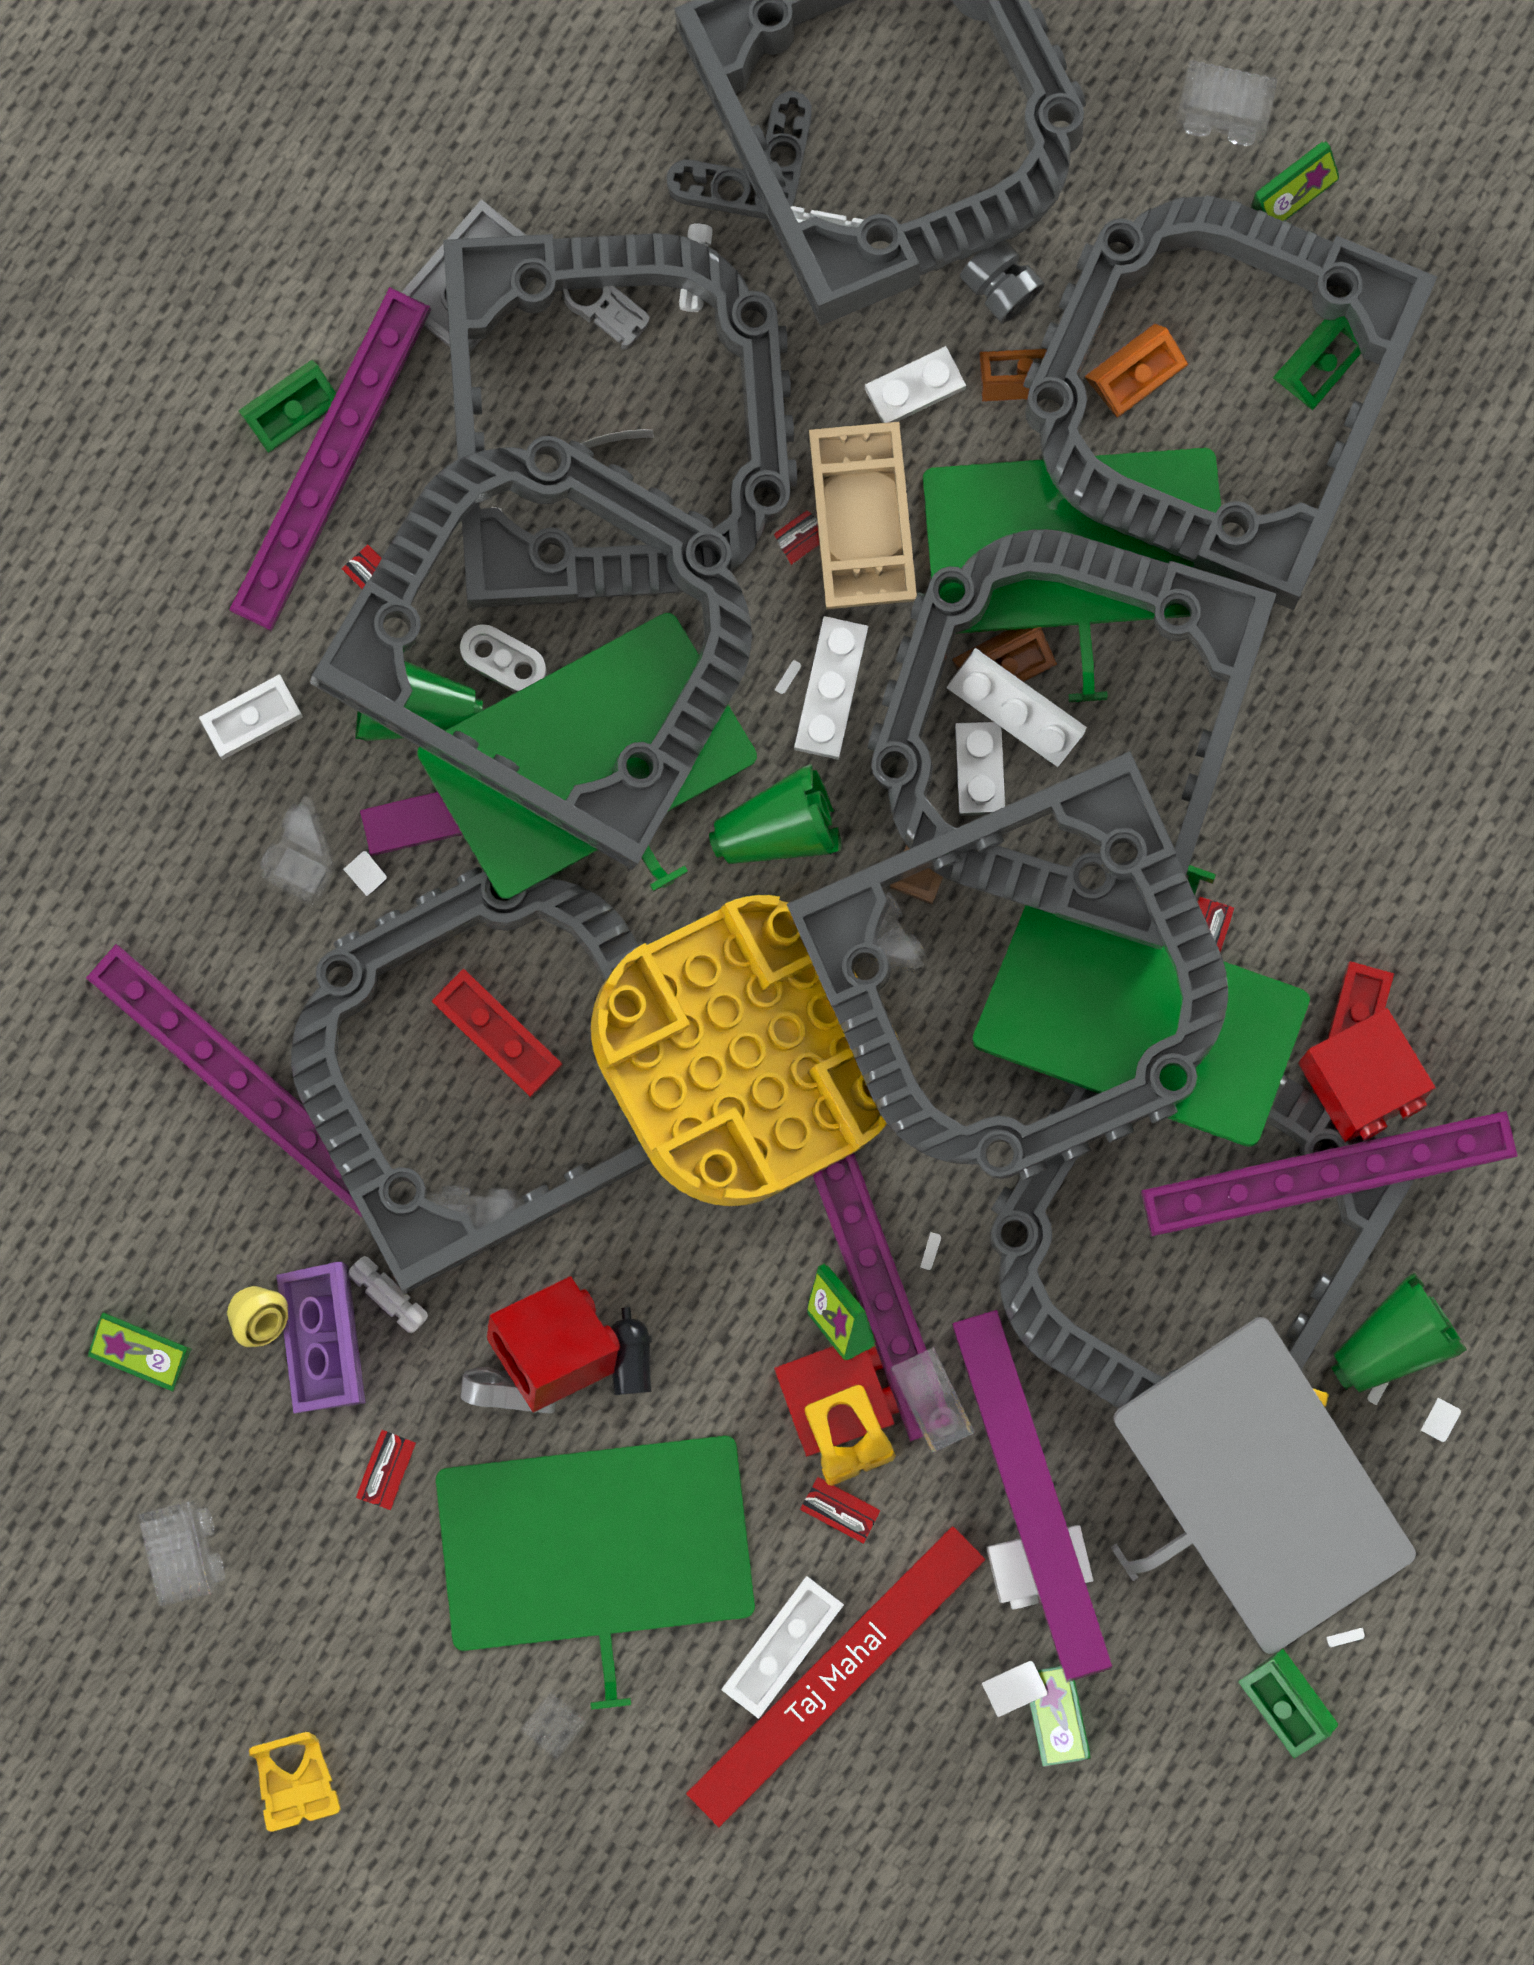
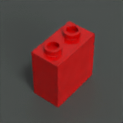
[1298,1008,1436,1143]
[487,1276,620,1413]
[774,1346,899,1457]

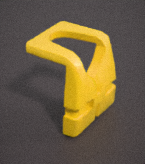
[805,1385,896,1486]
[249,1732,341,1832]

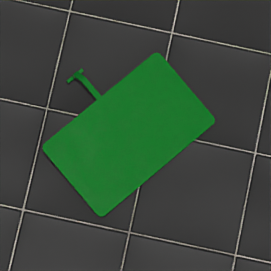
[923,448,1224,703]
[417,613,757,899]
[972,865,1310,1147]
[436,1436,755,1710]

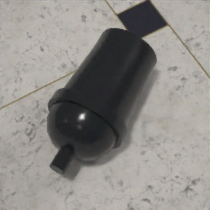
[611,1307,652,1395]

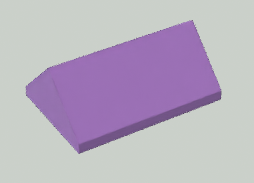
[277,1262,366,1413]

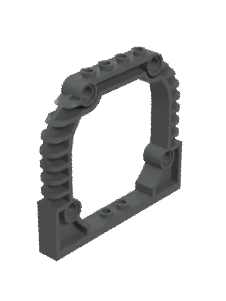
[674,0,1086,326]
[1023,195,1437,610]
[443,233,797,608]
[310,436,752,870]
[868,529,1276,950]
[787,751,1228,1181]
[291,867,651,1295]
[990,1075,1414,1408]

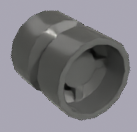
[960,240,1045,324]

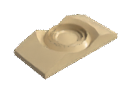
[809,422,917,609]

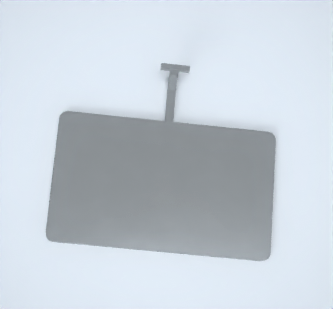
[1110,1317,1416,1654]

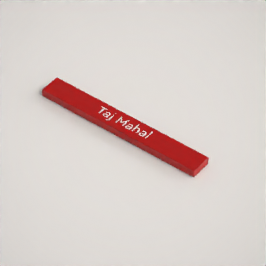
[686,1526,986,1828]

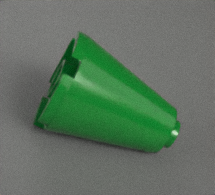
[355,661,483,741]
[709,764,841,864]
[1331,1273,1467,1393]

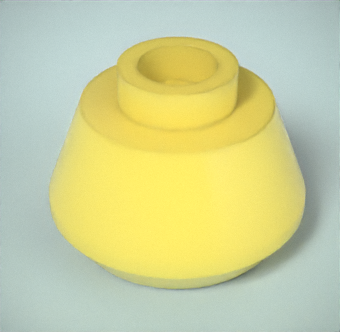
[227,1286,288,1347]

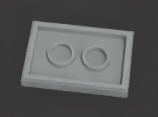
[401,200,534,354]

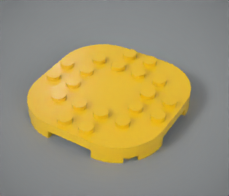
[591,895,899,1206]

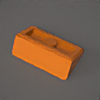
[1085,324,1188,418]

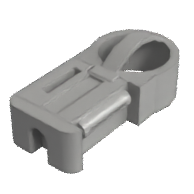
[562,286,650,350]
[461,1367,556,1413]

